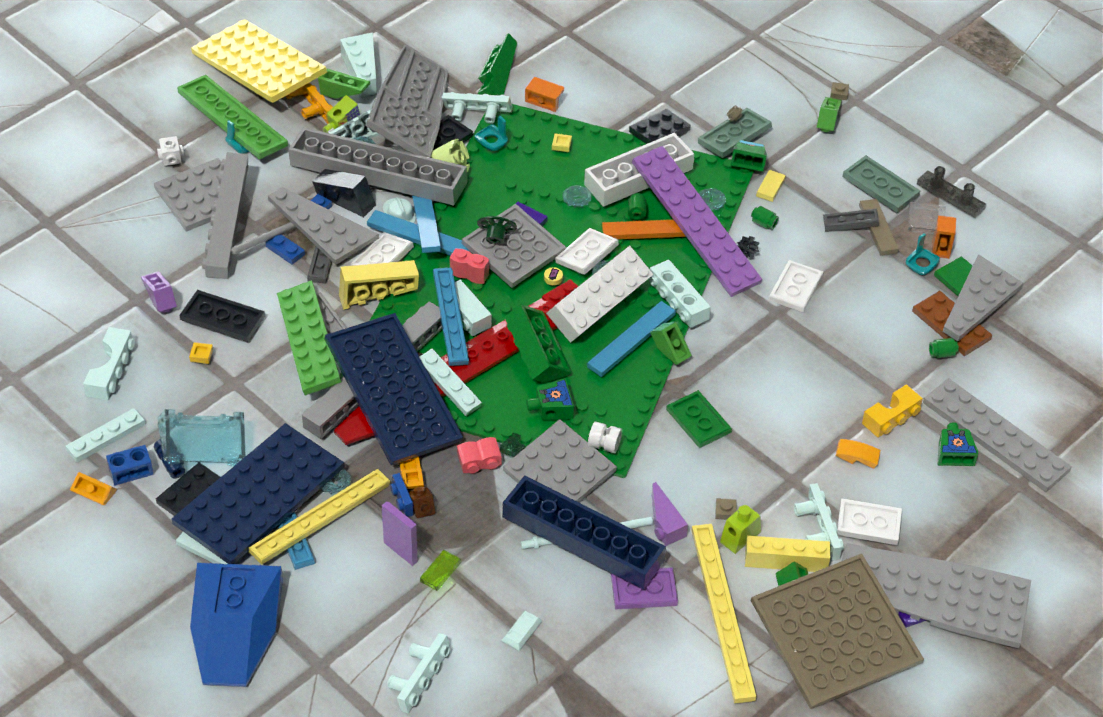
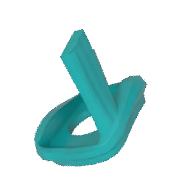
[475,116,508,151]
[225,120,250,154]
[905,233,940,275]

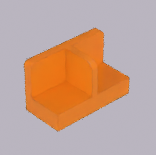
[525,77,564,112]

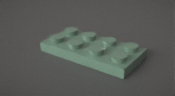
[698,108,772,158]
[842,155,920,213]

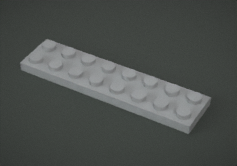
[923,378,1072,492]

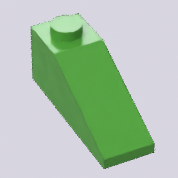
[318,68,371,99]
[817,97,842,132]

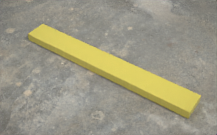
[249,469,390,565]

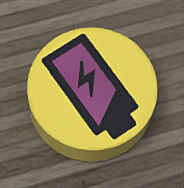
[544,268,563,285]

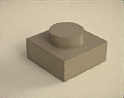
[830,82,849,101]
[715,498,736,520]

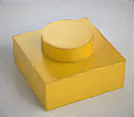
[189,342,213,364]

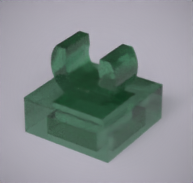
[499,433,525,457]

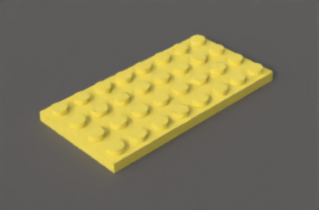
[191,19,327,103]

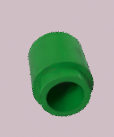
[628,193,646,220]
[751,206,779,230]
[929,338,959,359]

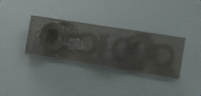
[917,166,986,218]

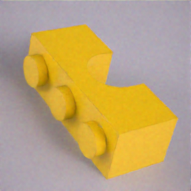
[862,384,923,438]

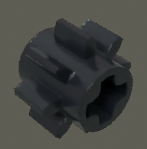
[737,236,760,258]

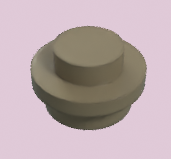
[726,105,742,122]

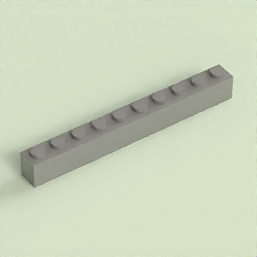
[302,302,443,439]

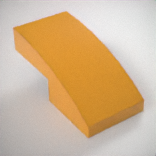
[835,439,881,469]
[399,456,424,489]

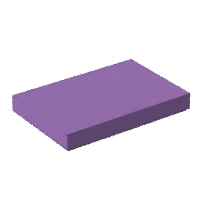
[382,501,418,566]
[611,568,678,609]

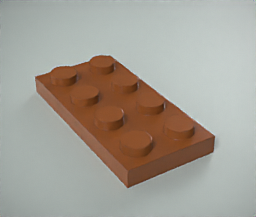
[912,291,992,356]

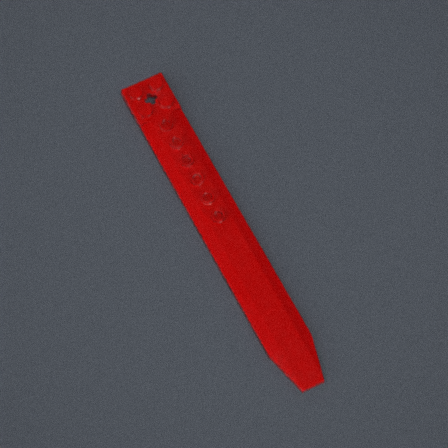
[334,279,579,445]

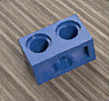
[106,445,154,486]

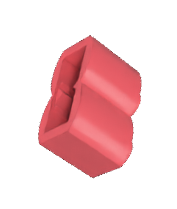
[450,249,489,284]
[457,437,502,474]

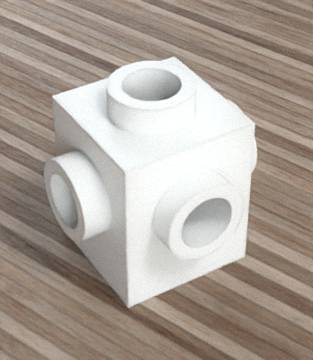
[157,136,184,166]

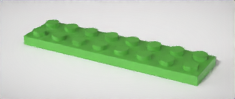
[177,75,288,160]
[277,280,342,396]

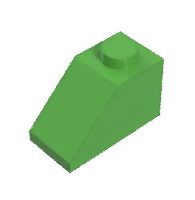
[650,322,692,365]

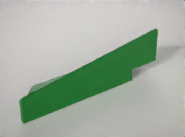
[477,33,517,96]

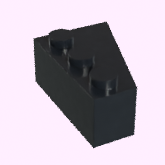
[312,169,376,218]

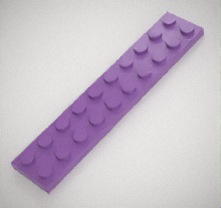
[632,146,762,297]

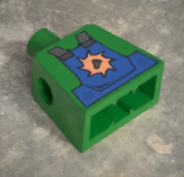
[526,378,574,420]
[937,422,978,466]

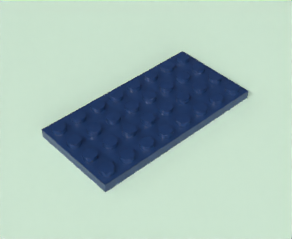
[324,313,463,466]
[171,423,345,564]

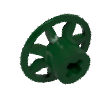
[477,216,517,244]

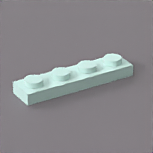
[420,349,482,416]
[66,408,145,463]

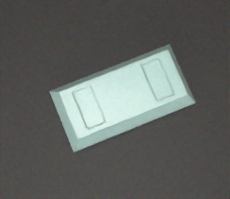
[501,611,542,651]

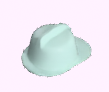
[383,197,416,223]

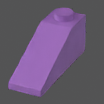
[141,271,177,313]
[651,482,688,546]

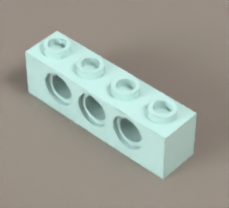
[649,260,711,328]

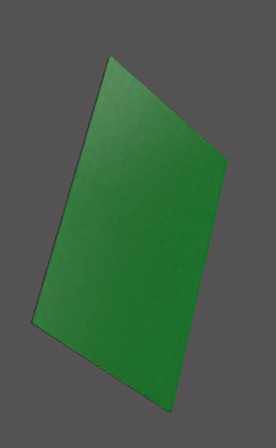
[335,104,755,478]

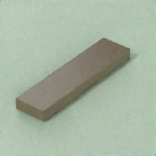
[859,199,899,256]

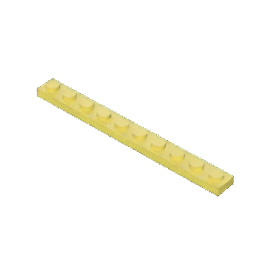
[691,524,756,704]

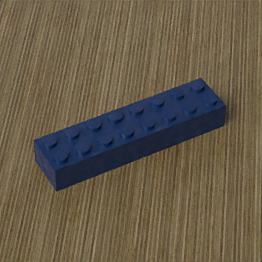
[502,475,666,590]

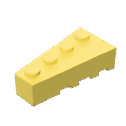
[339,260,419,310]

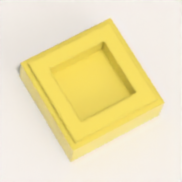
[552,134,572,152]

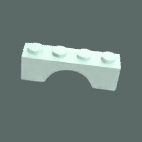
[83,327,135,400]

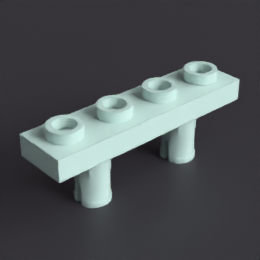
[442,92,513,124]
[794,483,844,561]
[388,633,450,713]

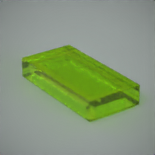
[420,550,461,591]

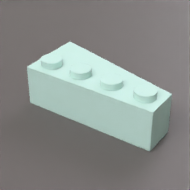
[340,32,377,98]

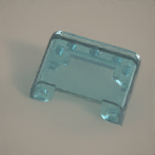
[158,409,246,466]

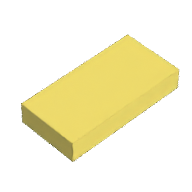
[756,170,786,202]

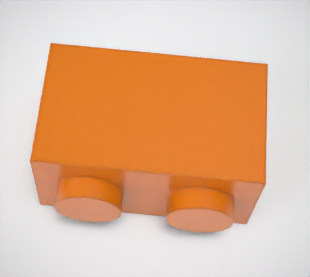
[932,215,956,259]

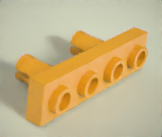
[286,82,333,124]

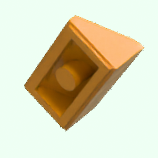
[70,472,117,506]

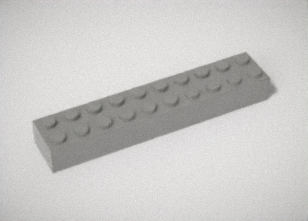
[288,127,467,205]

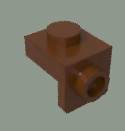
[408,487,436,518]

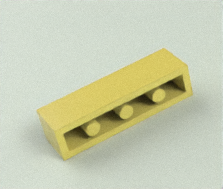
[745,535,830,572]

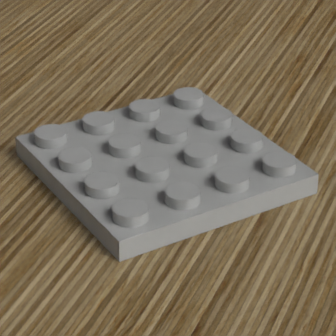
[154,158,251,232]
[462,204,566,288]
[503,420,616,502]

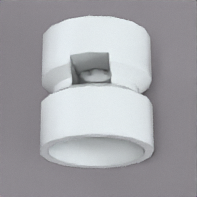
[588,421,622,453]

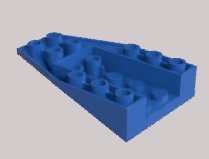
[190,563,283,687]

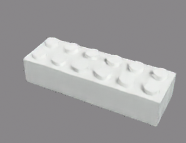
[584,133,694,207]
[546,246,653,343]

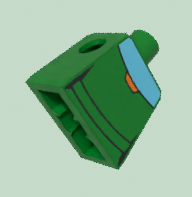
[730,140,767,171]

